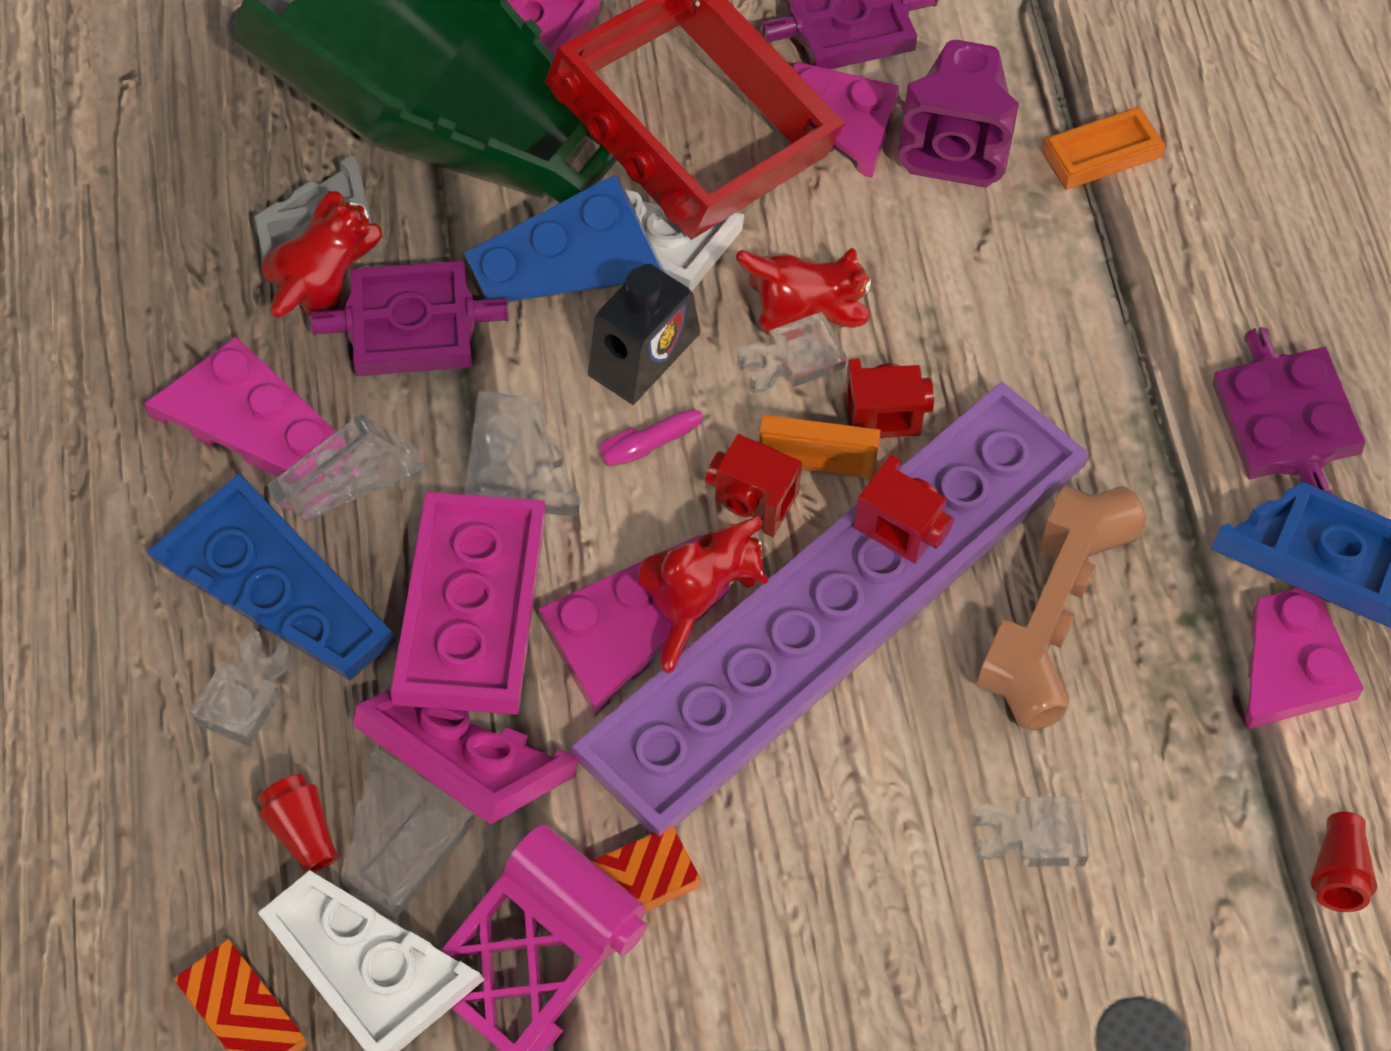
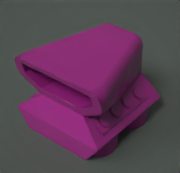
[898,40,1019,188]

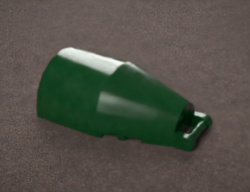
[233,0,617,203]

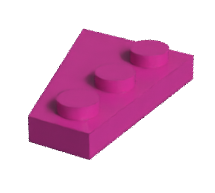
[144,337,350,490]
[539,534,729,717]

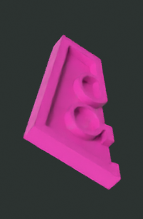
[353,688,578,825]

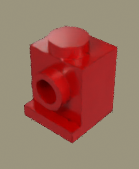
[845,359,934,438]
[705,434,802,538]
[854,454,954,564]

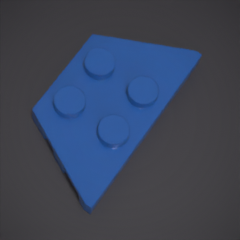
[1211,482,1391,628]

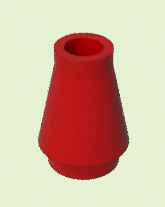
[257,774,339,874]
[1310,811,1377,912]

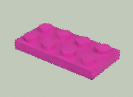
[391,492,546,715]

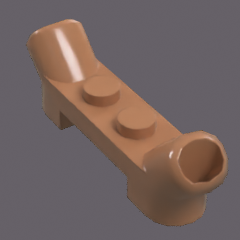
[977,485,1146,731]

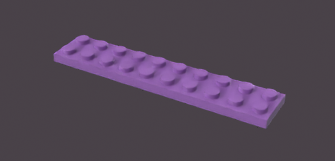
[572,381,1089,837]

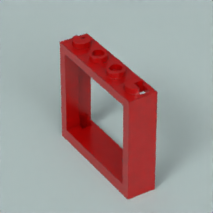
[545,0,845,240]

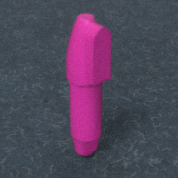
[599,409,703,466]

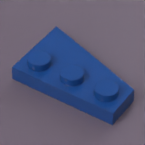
[464,175,666,303]

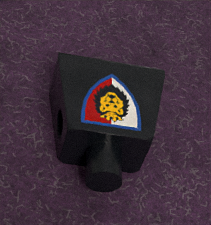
[588,264,700,405]

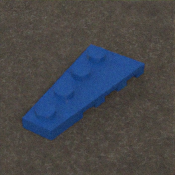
[146,473,396,681]

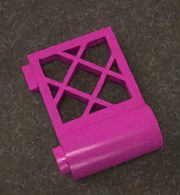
[441,824,647,1051]

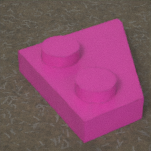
[793,61,899,178]
[1245,588,1364,729]

